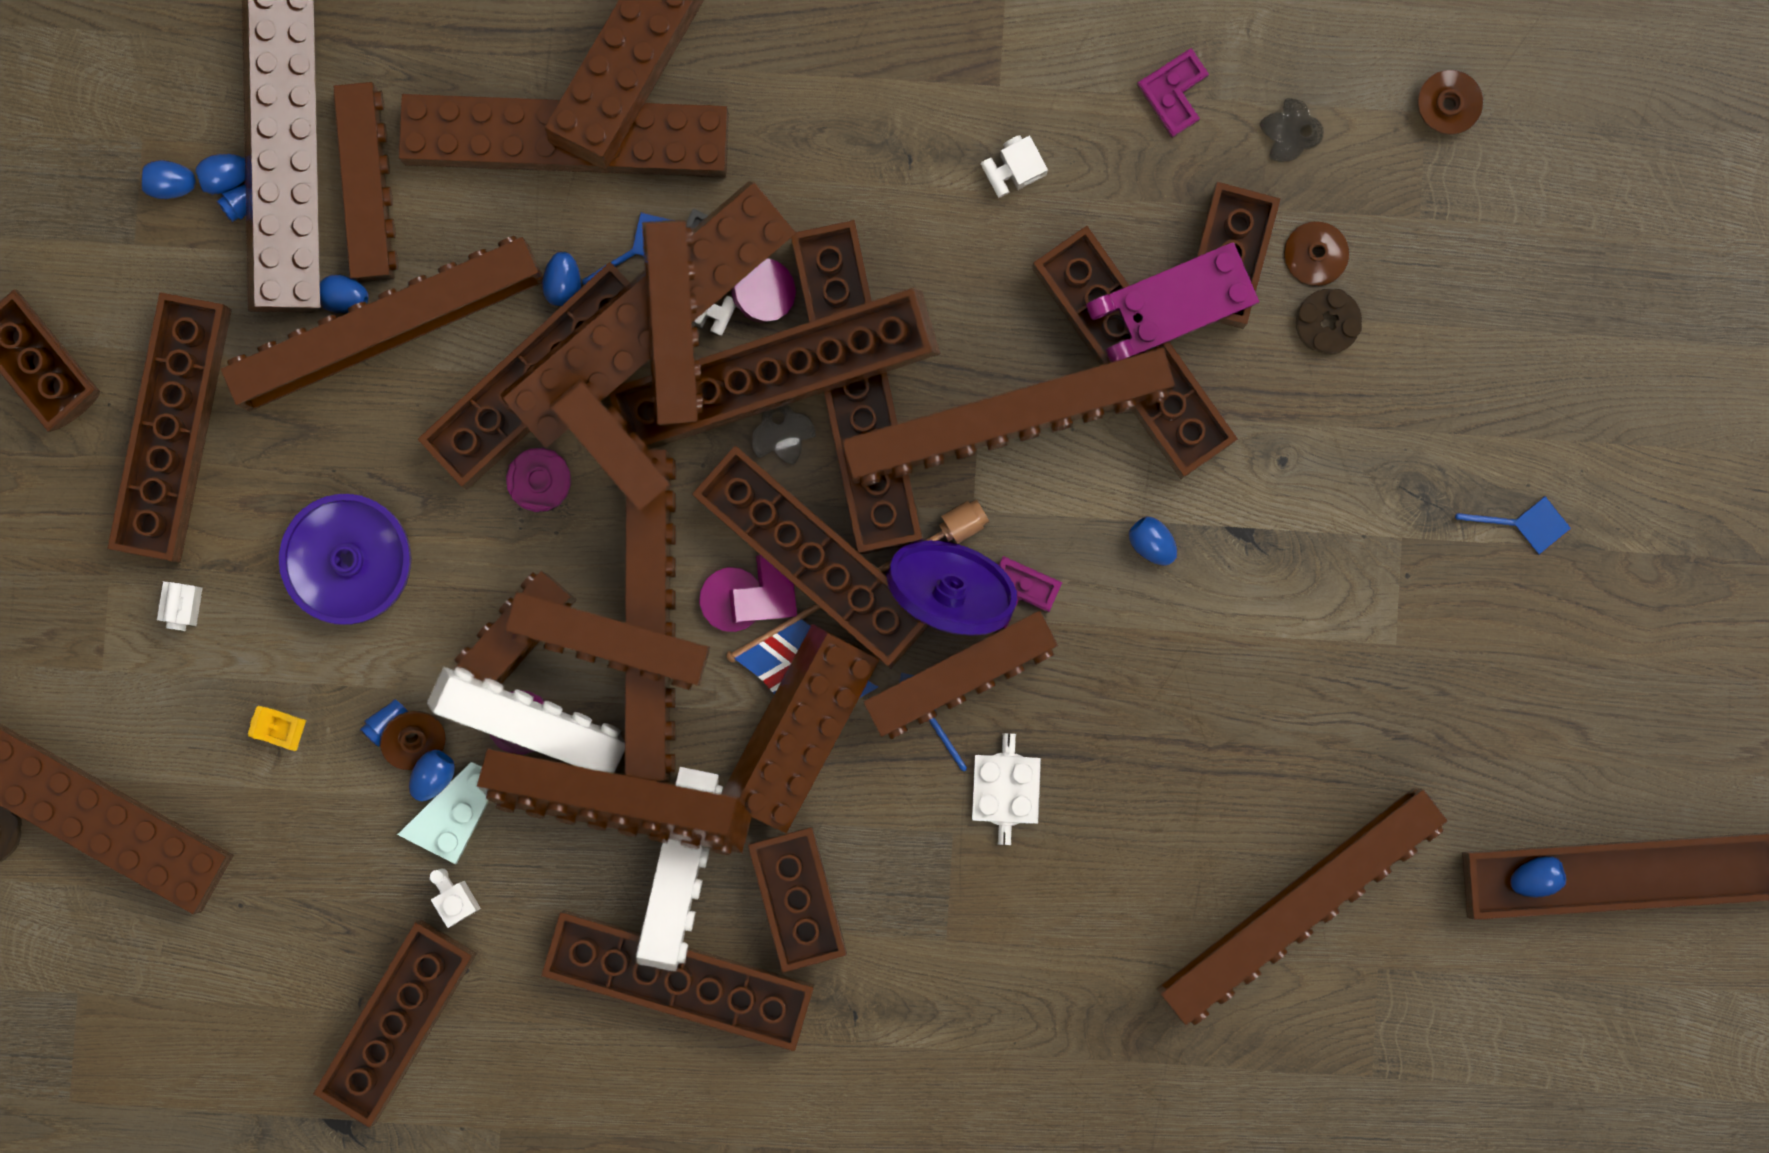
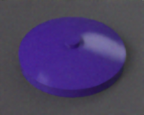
[279,494,412,625]
[887,540,1017,635]

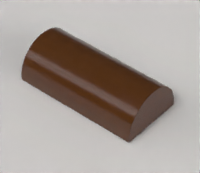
[0,289,100,432]

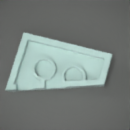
[397,762,489,864]

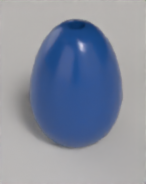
[195,154,245,194]
[142,160,196,199]
[542,252,581,306]
[320,275,369,314]
[1129,516,1177,566]
[409,750,455,801]
[1510,856,1566,897]

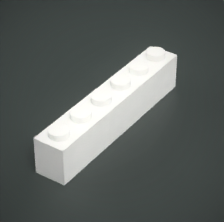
[427,667,625,773]
[637,767,724,972]

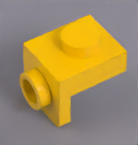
[248,705,306,751]

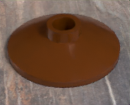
[1418,70,1483,135]
[1284,221,1349,286]
[380,711,446,770]

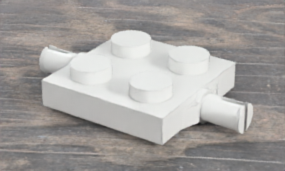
[972,733,1041,845]

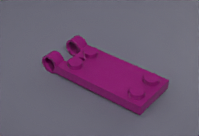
[1086,242,1260,363]

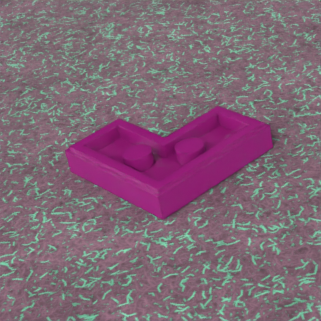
[1137,48,1209,138]
[729,555,797,623]
[999,556,1063,628]

